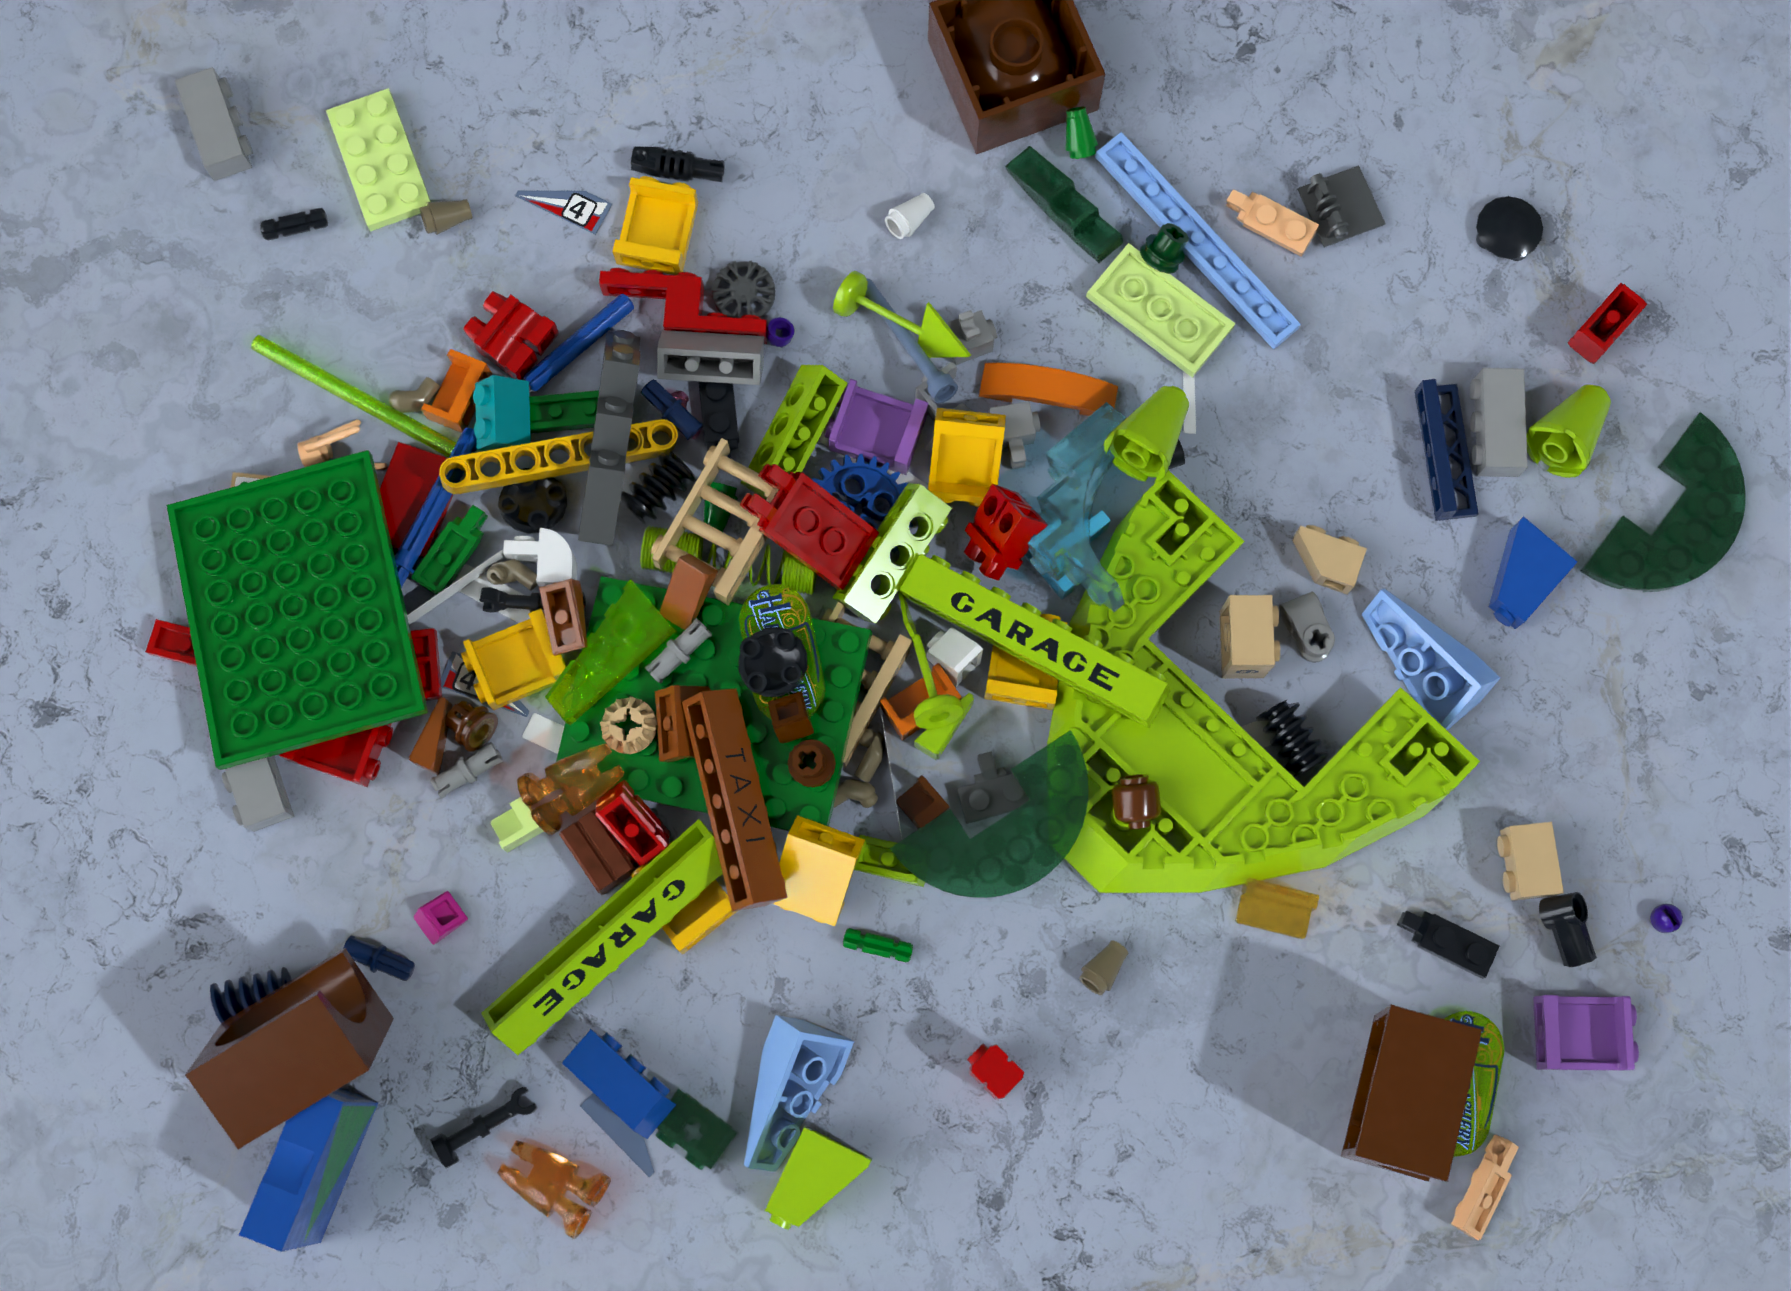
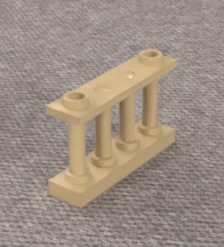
[651,438,789,606]
[821,601,912,768]

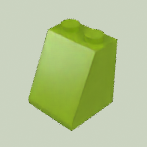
[764,1127,872,1230]

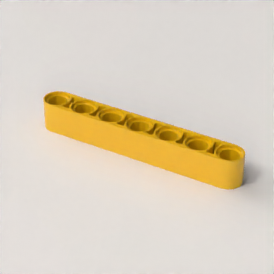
[439,419,678,494]

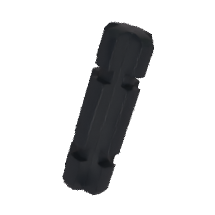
[260,208,328,241]

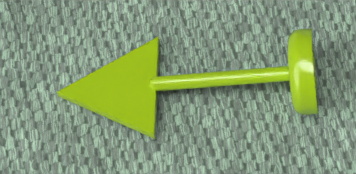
[833,270,971,358]
[898,591,963,729]

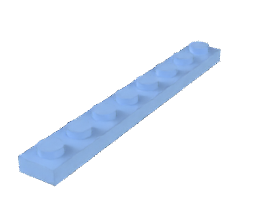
[1095,132,1301,350]

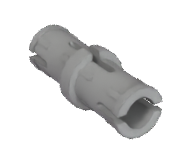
[645,618,712,684]
[430,742,503,798]

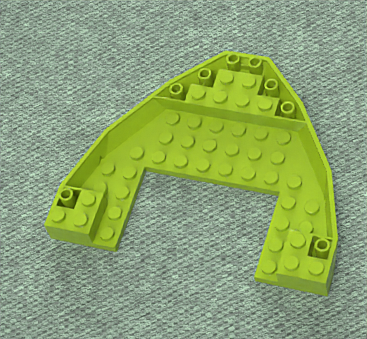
[1047,470,1480,893]

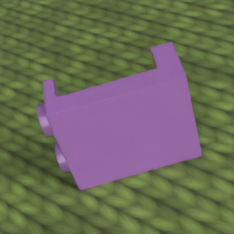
[825,379,929,475]
[1533,995,1639,1071]

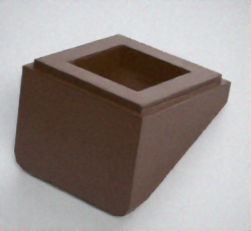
[768,691,814,743]

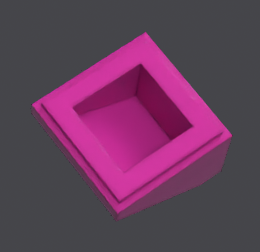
[414,891,468,945]

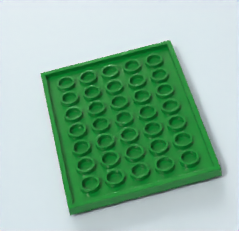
[166,450,428,770]
[552,576,872,831]

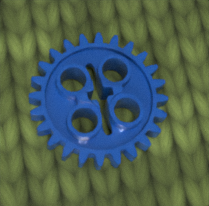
[812,454,913,553]

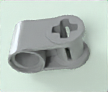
[1279,591,1335,663]

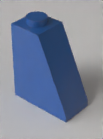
[1488,516,1577,629]

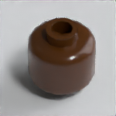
[1112,774,1161,829]

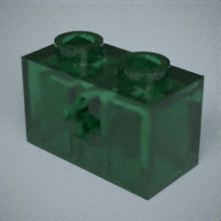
[655,1089,740,1171]

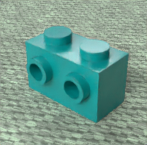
[473,375,531,451]

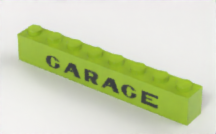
[900,554,1170,728]
[481,819,723,1055]

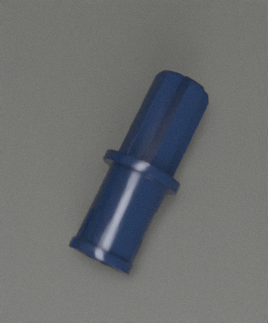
[641,379,703,440]
[343,935,415,981]

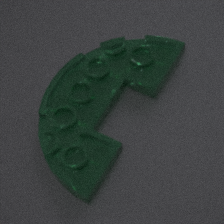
[1580,412,1746,593]
[890,730,1089,898]

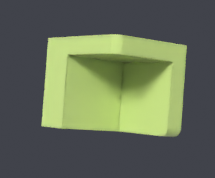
[491,796,544,853]

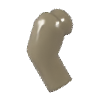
[389,377,440,413]
[486,559,538,591]
[854,729,884,782]
[833,779,878,808]

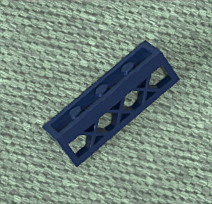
[1414,379,1479,521]

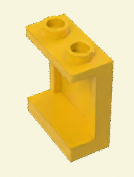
[612,176,699,275]
[928,408,1006,507]
[461,608,571,711]
[984,614,1068,710]
[773,815,865,926]
[631,841,738,954]

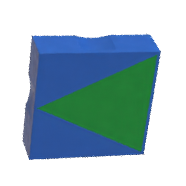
[239,1088,378,1252]

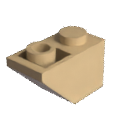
[1292,525,1367,595]

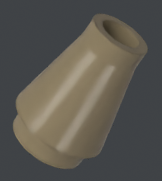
[420,199,472,235]
[1079,940,1129,995]

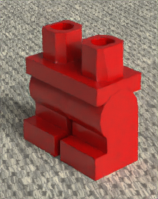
[463,291,559,380]
[964,483,1048,581]

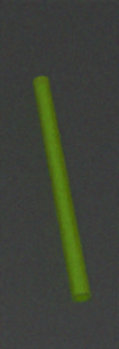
[251,335,457,458]

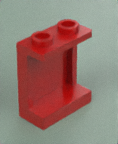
[279,723,393,787]

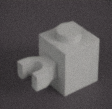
[946,310,997,365]
[988,401,1040,470]

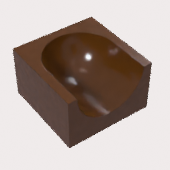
[928,0,1106,155]
[185,948,394,1150]
[1341,1005,1482,1182]

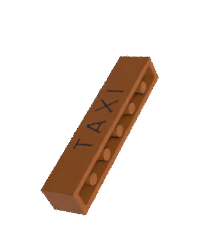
[682,688,788,912]

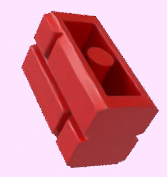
[1567,283,1647,364]
[595,780,670,866]
[967,1043,1024,1100]

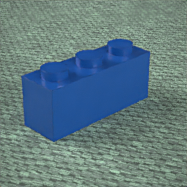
[562,1029,676,1139]

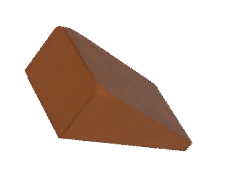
[659,554,718,630]
[539,579,587,656]
[409,696,452,775]

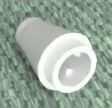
[885,193,935,239]

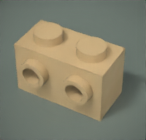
[1497,822,1564,901]

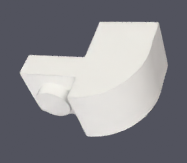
[503,528,577,587]

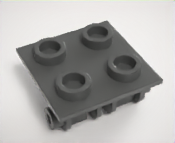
[1297,165,1386,247]

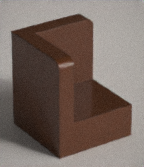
[896,775,950,833]

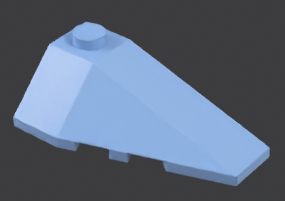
[1362,588,1500,730]
[744,1015,854,1172]

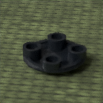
[1476,196,1543,261]
[498,468,567,534]
[739,627,808,697]

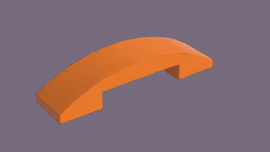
[979,363,1118,420]

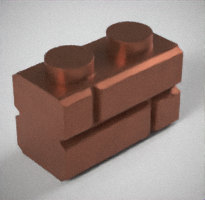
[559,810,636,895]

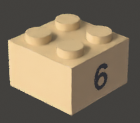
[1219,595,1280,679]

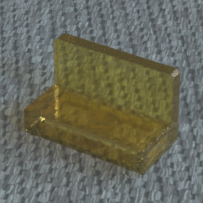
[1235,878,1319,939]

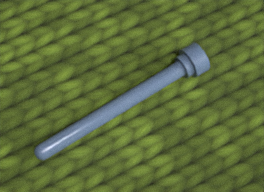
[866,278,958,403]

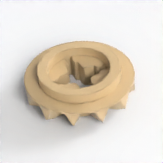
[600,697,657,754]

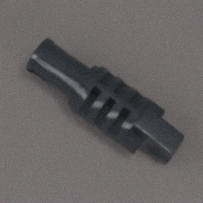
[631,147,725,182]

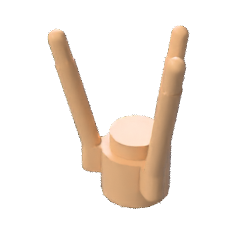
[298,419,387,470]

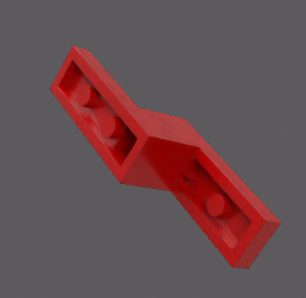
[599,268,767,344]

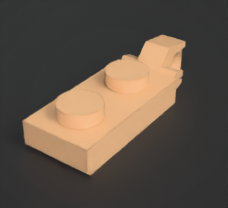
[1226,189,1319,256]
[1451,1134,1519,1241]

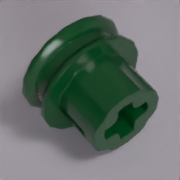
[1140,223,1189,274]

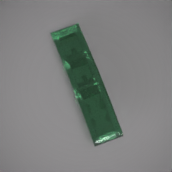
[1005,146,1124,263]

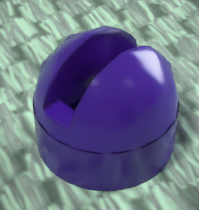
[766,317,795,348]
[1650,904,1683,933]

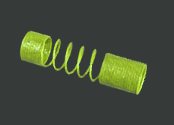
[640,525,817,596]

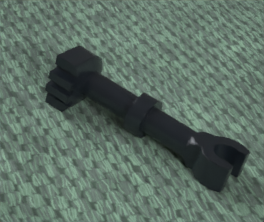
[480,587,586,614]
[430,1087,538,1168]

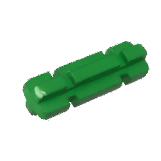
[843,928,913,962]

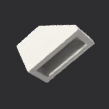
[927,627,983,687]

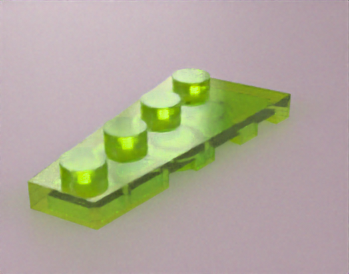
[545,579,676,725]

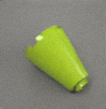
[1526,384,1611,478]
[1104,386,1189,482]

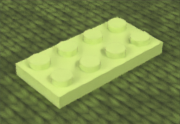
[326,88,431,232]
[1086,243,1236,378]

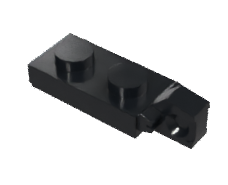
[698,381,739,459]
[1397,911,1500,979]

